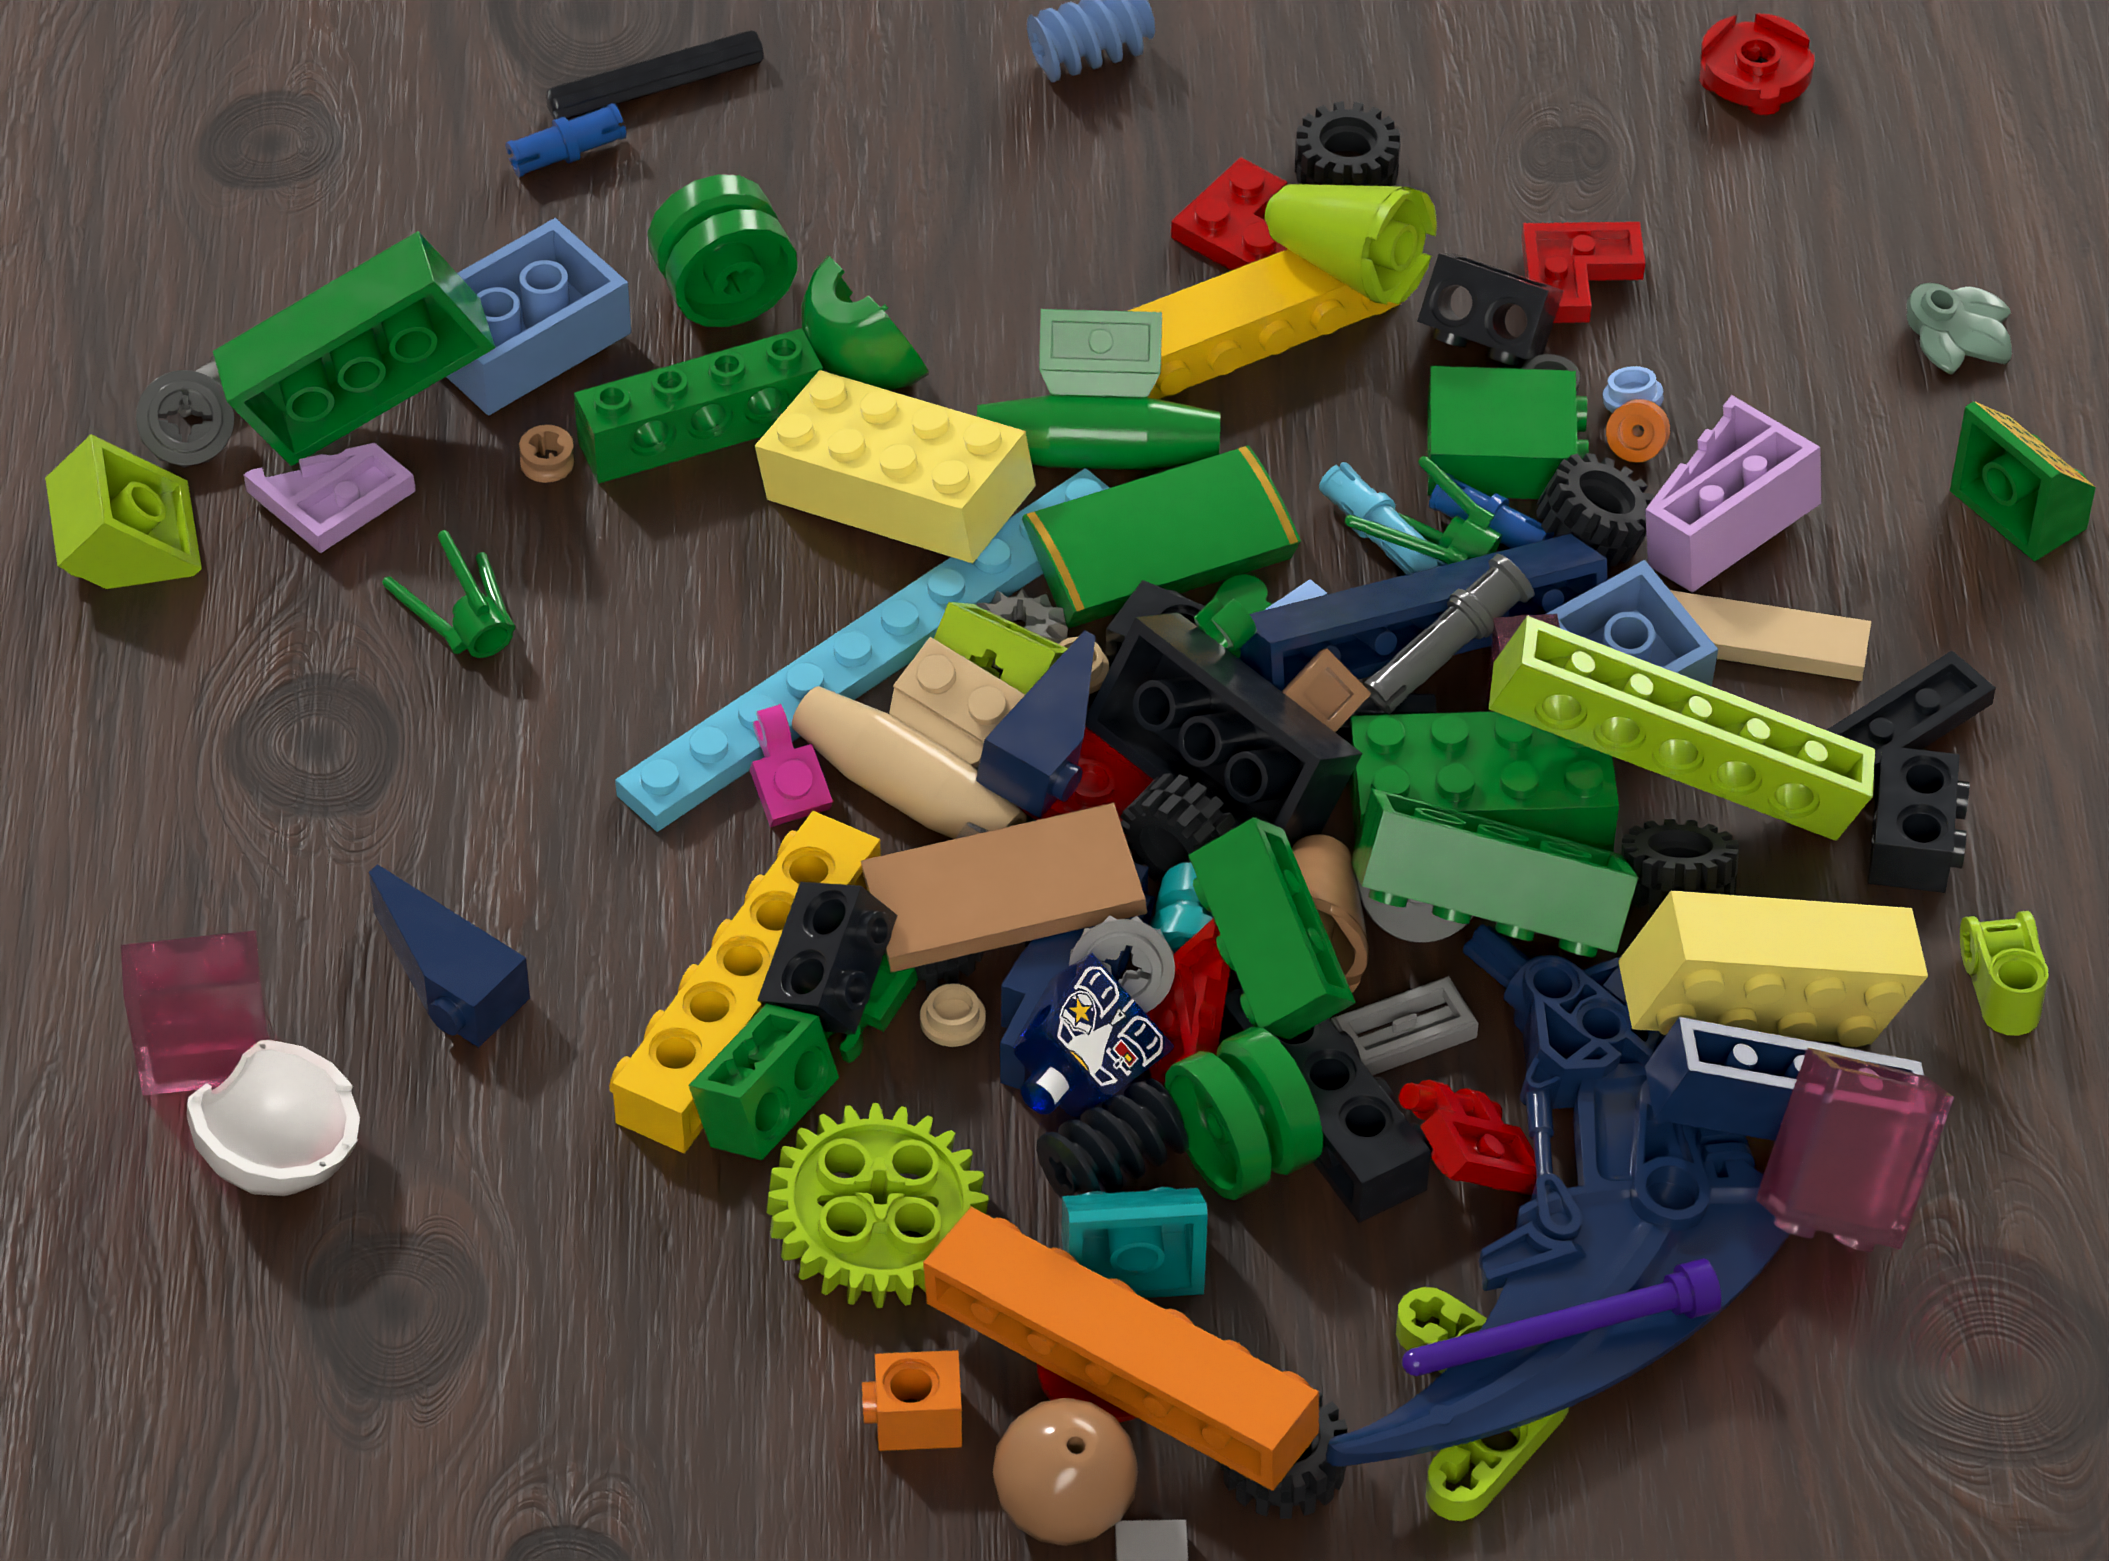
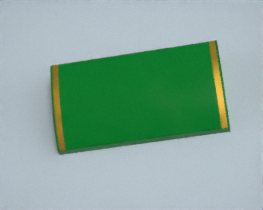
[1022,445,1301,629]

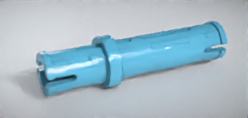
[1319,462,1447,575]

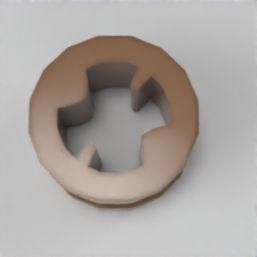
[519,425,574,483]

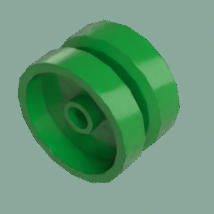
[647,174,798,327]
[1165,1027,1323,1200]

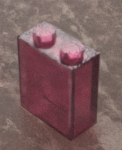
[121,930,273,1096]
[1756,1047,1954,1252]

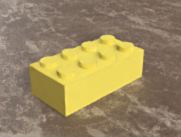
[755,370,1036,564]
[1618,891,1928,1047]

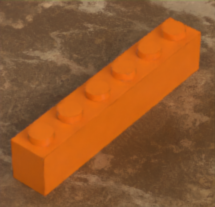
[923,1207,1319,1491]

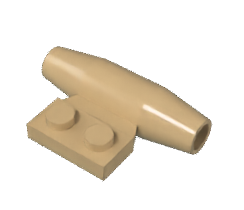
[792,637,1026,839]

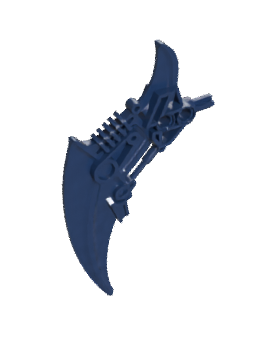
[1326,924,1815,1467]

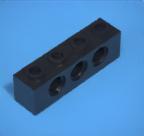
[1219,987,1433,1223]

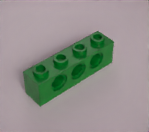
[574,328,823,484]

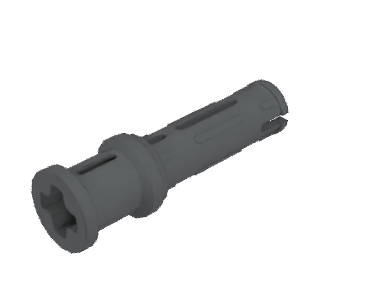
[1363,554,1535,714]

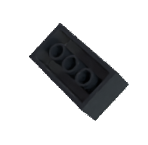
[1085,613,1362,848]

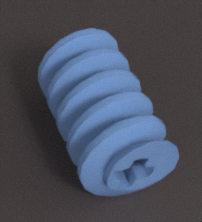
[1027,0,1155,82]

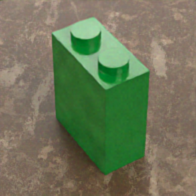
[1427,366,1589,499]

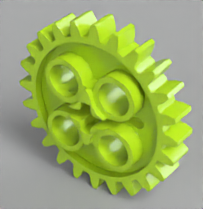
[767,1103,989,1308]

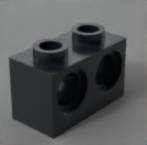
[1417,253,1564,366]
[1868,745,1970,893]
[757,882,898,1034]

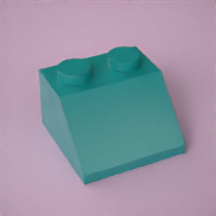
[1062,1187,1208,1298]

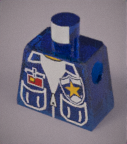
[1013,953,1175,1117]

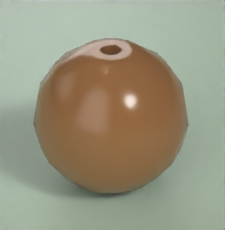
[993,1398,1138,1546]

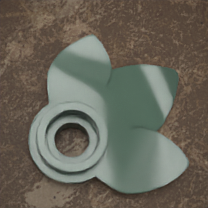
[1907,283,2012,375]

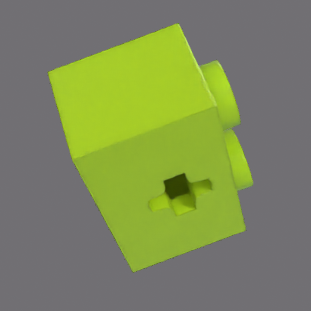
[934,602,1068,695]

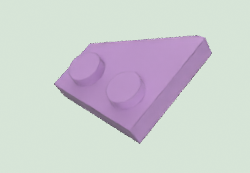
[244,443,415,553]

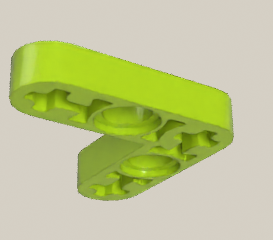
[1396,1287,1569,1521]

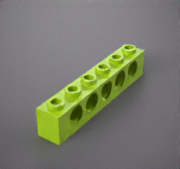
[1489,616,1875,841]

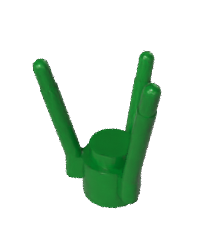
[1345,456,1503,564]
[382,530,516,658]

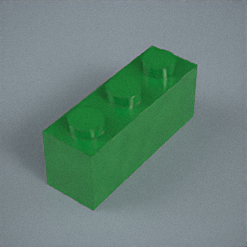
[1188,817,1356,1040]

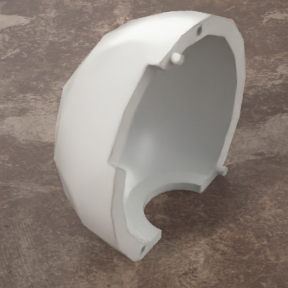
[187,1040,360,1196]

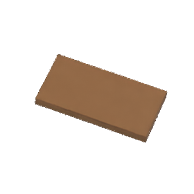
[861,803,1147,973]

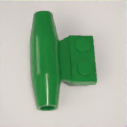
[977,309,1220,470]

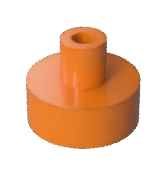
[1606,399,1670,463]

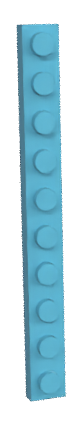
[615,468,1110,832]

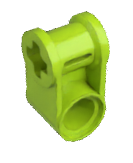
[1960,911,2049,1036]

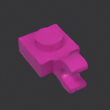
[749,704,833,827]

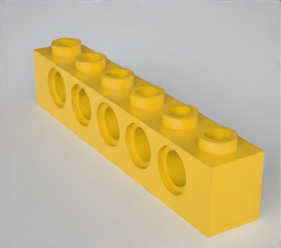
[609,811,881,1154]

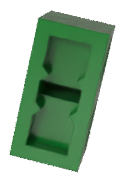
[688,1004,839,1160]

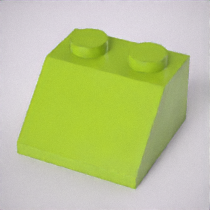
[45,434,202,589]

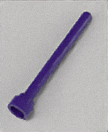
[1402,1258,1722,1376]

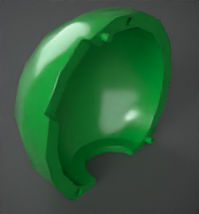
[801,255,929,391]

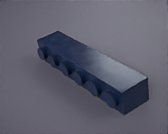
[1239,534,1608,691]

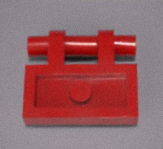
[1399,1080,1537,1195]

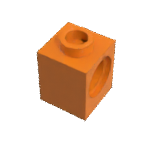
[862,1350,962,1451]

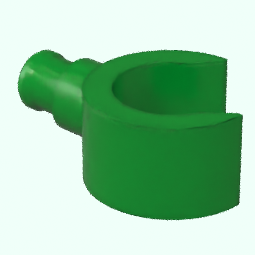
[1194,597,1257,658]

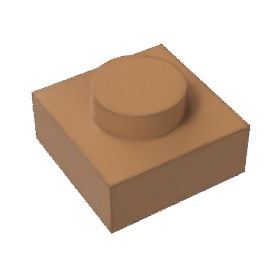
[1282,649,1371,732]

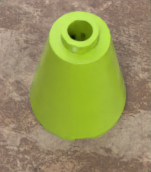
[1265,184,1437,305]

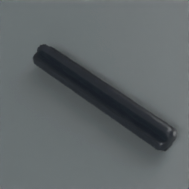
[546,30,764,120]

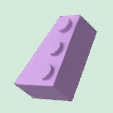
[1645,395,1821,592]

